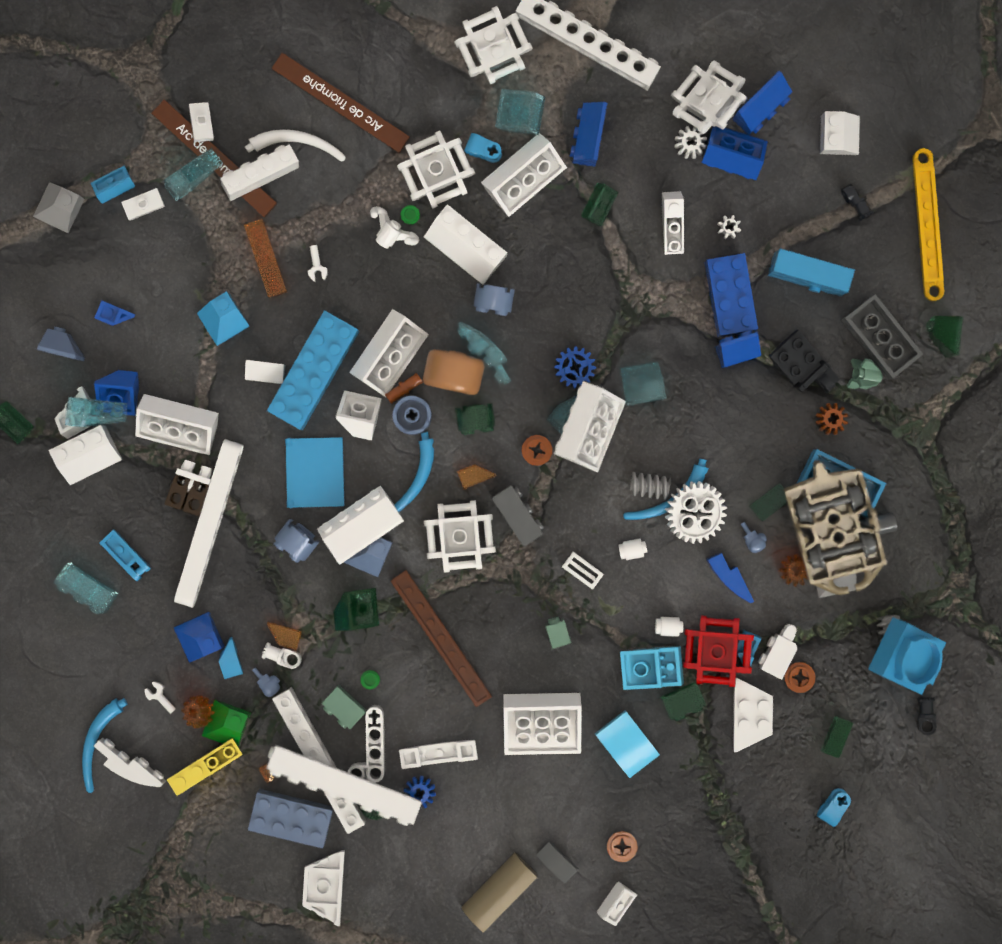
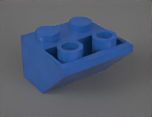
[715,330,761,368]

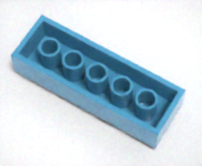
[267,310,360,431]

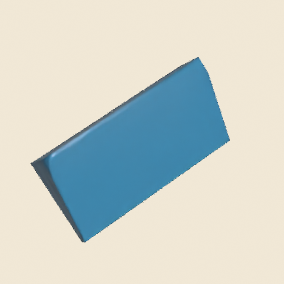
[91,165,135,203]

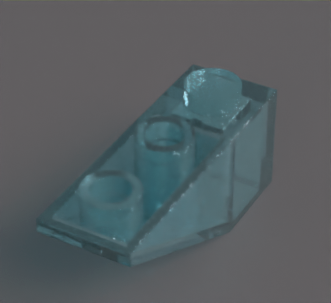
[164,148,223,201]
[65,397,127,427]

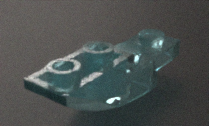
[457,322,511,385]

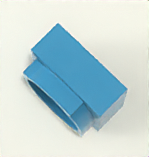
[868,617,946,695]

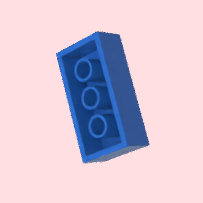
[704,253,758,338]

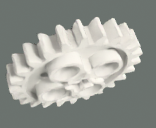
[665,481,727,544]

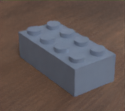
[248,789,334,848]

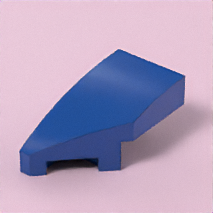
[94,301,135,326]

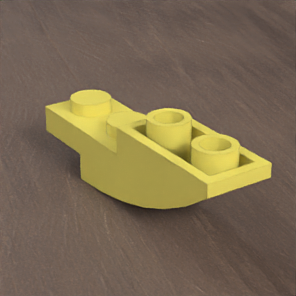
[167,738,243,796]

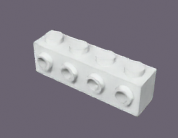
[220,144,299,201]

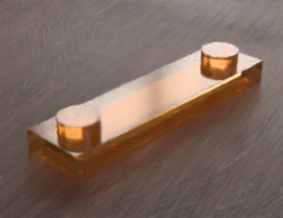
[244,219,287,298]

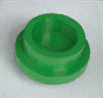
[401,205,420,225]
[360,670,380,689]

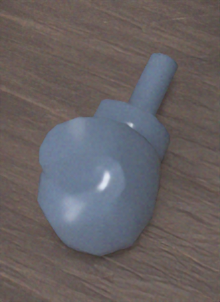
[741,522,767,553]
[252,667,280,697]

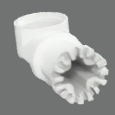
[262,642,302,669]

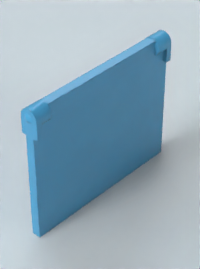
[285,437,344,509]

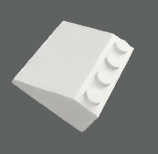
[554,382,626,472]
[503,693,581,755]

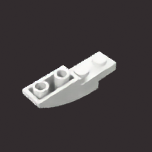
[94,738,166,787]

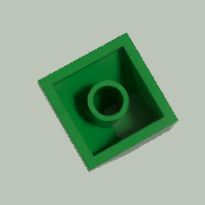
[202,700,251,747]

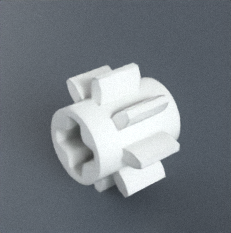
[717,215,741,239]

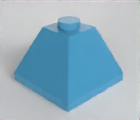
[197,291,250,346]

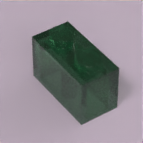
[660,682,706,721]

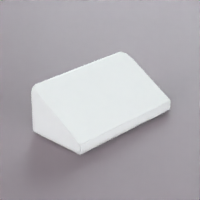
[245,360,285,384]
[597,882,637,926]

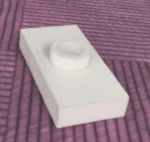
[189,102,214,142]
[121,188,165,221]

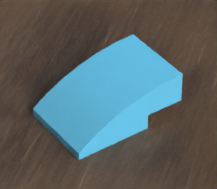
[620,646,684,690]
[595,710,660,778]

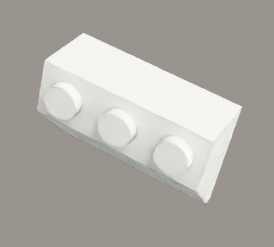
[49,425,122,485]

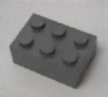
[492,486,544,547]

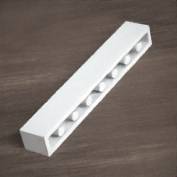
[267,745,422,826]

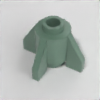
[847,358,883,389]

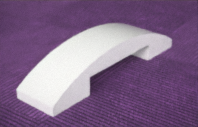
[399,740,478,769]

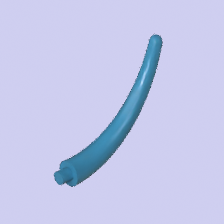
[394,432,434,512]
[623,458,709,520]
[82,698,128,793]

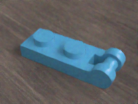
[99,529,151,581]

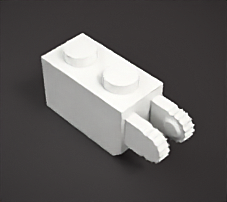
[758,624,797,680]

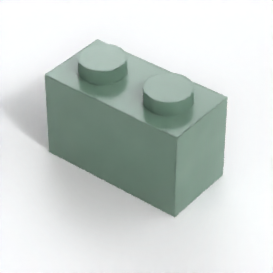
[545,616,571,649]
[322,685,367,729]

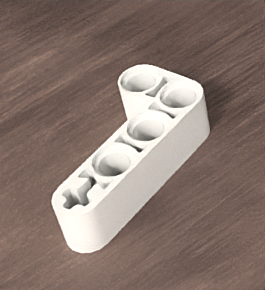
[348,705,385,783]

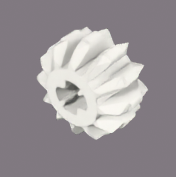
[674,126,707,159]

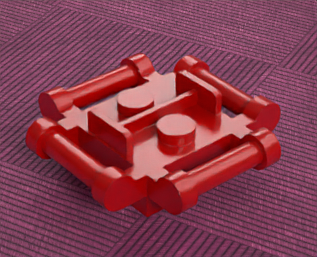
[682,615,754,687]

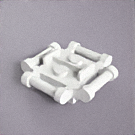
[454,6,533,84]
[671,60,748,134]
[397,130,475,209]
[424,500,496,573]

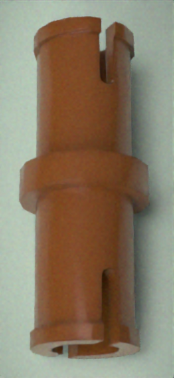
[385,373,423,404]

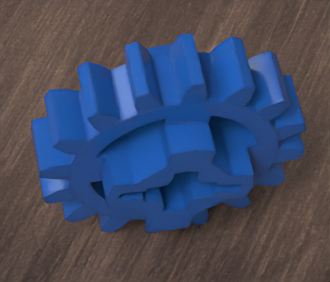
[554,346,596,389]

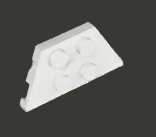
[733,677,773,752]
[302,850,345,926]

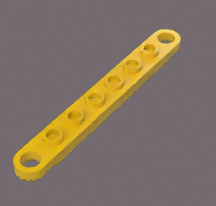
[913,148,945,301]

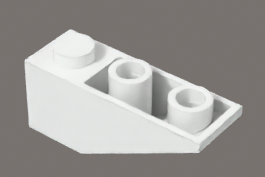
[662,191,684,254]

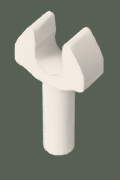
[308,245,328,282]
[145,681,176,714]

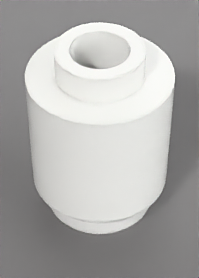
[618,538,647,560]
[655,617,683,636]

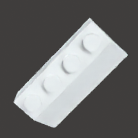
[481,133,567,217]
[424,204,507,285]
[349,309,429,397]
[135,394,219,455]
[317,485,404,564]

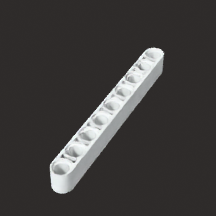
[174,439,244,608]

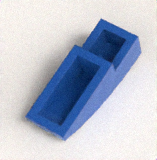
[706,553,754,603]

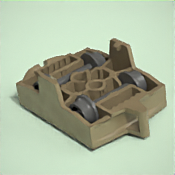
[783,460,887,595]

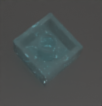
[495,89,545,135]

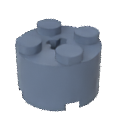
[473,283,515,316]
[393,396,432,435]
[274,519,319,563]

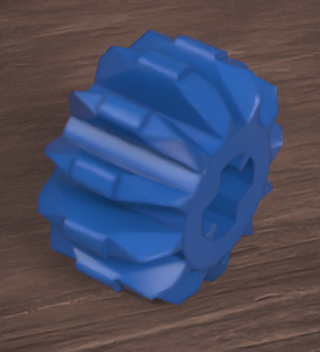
[403,775,436,808]

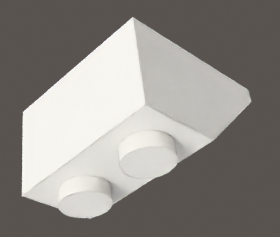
[820,111,860,155]

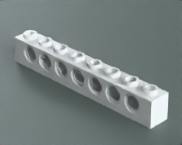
[516,0,661,91]
[272,687,366,834]

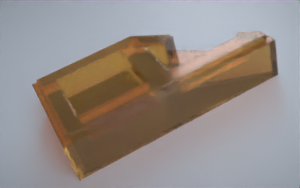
[457,464,496,489]
[267,622,302,650]

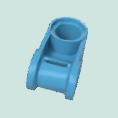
[464,133,502,163]
[817,788,851,827]

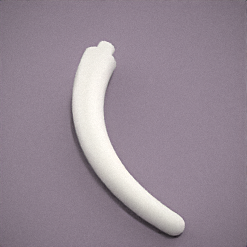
[245,130,346,161]

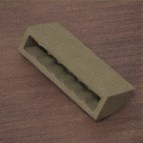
[461,852,537,933]

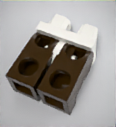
[164,460,213,516]

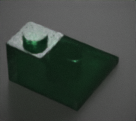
[927,316,963,358]
[333,588,379,631]

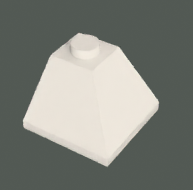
[336,390,382,440]

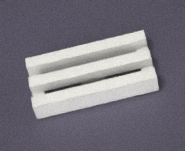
[562,552,604,589]

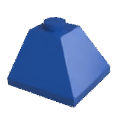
[94,370,139,416]
[174,612,225,663]

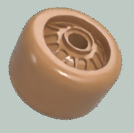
[423,349,485,395]

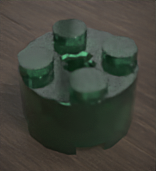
[455,403,496,435]

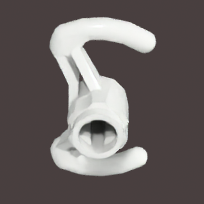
[370,206,419,249]

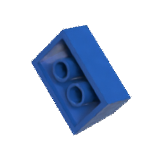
[733,71,792,135]
[570,102,607,167]
[702,126,768,180]

